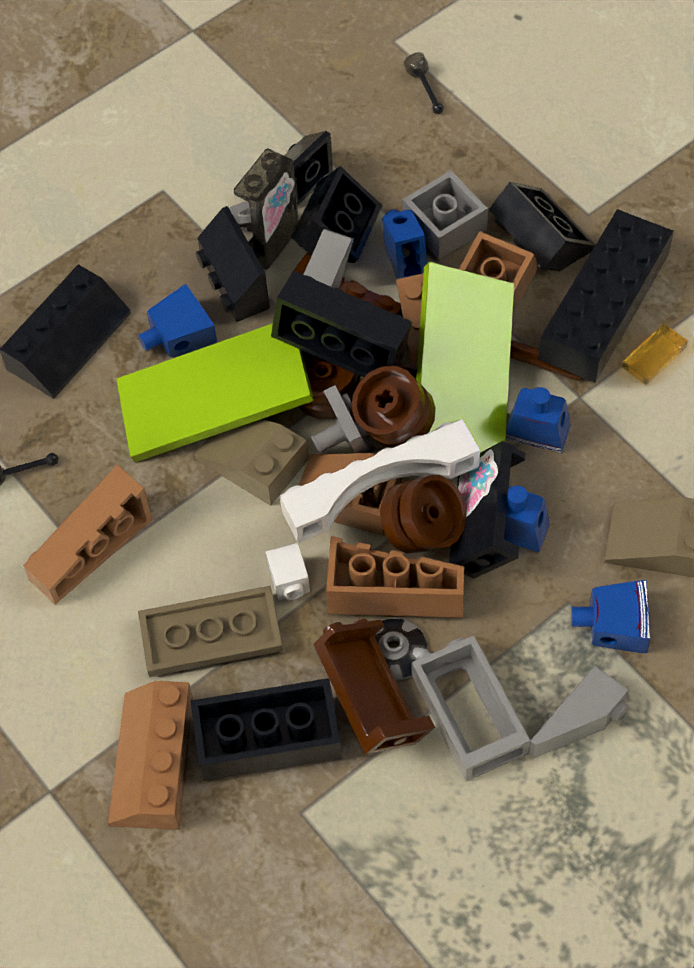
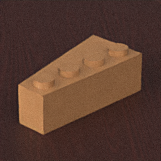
[326,536,464,618]

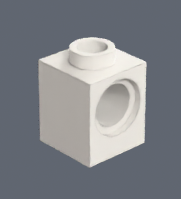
[265,543,310,601]

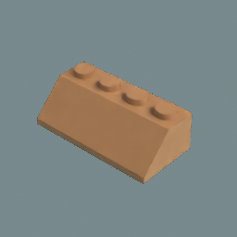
[108,681,193,830]

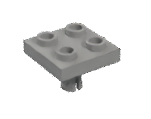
[311,385,376,454]

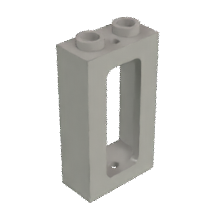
[412,636,530,782]

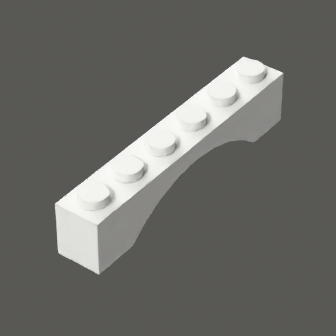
[280,419,480,543]

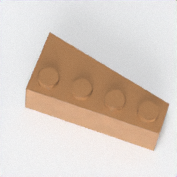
[23,465,152,605]

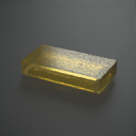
[622,323,688,385]

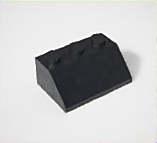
[291,166,383,263]
[488,182,595,271]
[196,206,270,322]

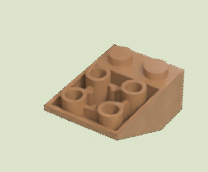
[299,453,403,535]

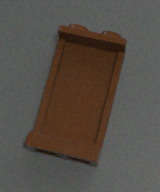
[313,619,435,755]

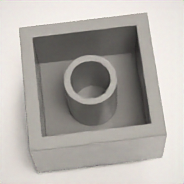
[402,170,488,260]

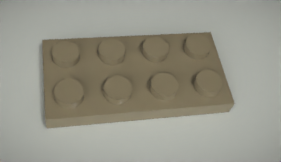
[138,586,283,677]

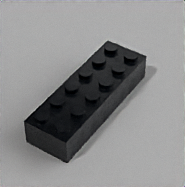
[538,209,674,383]

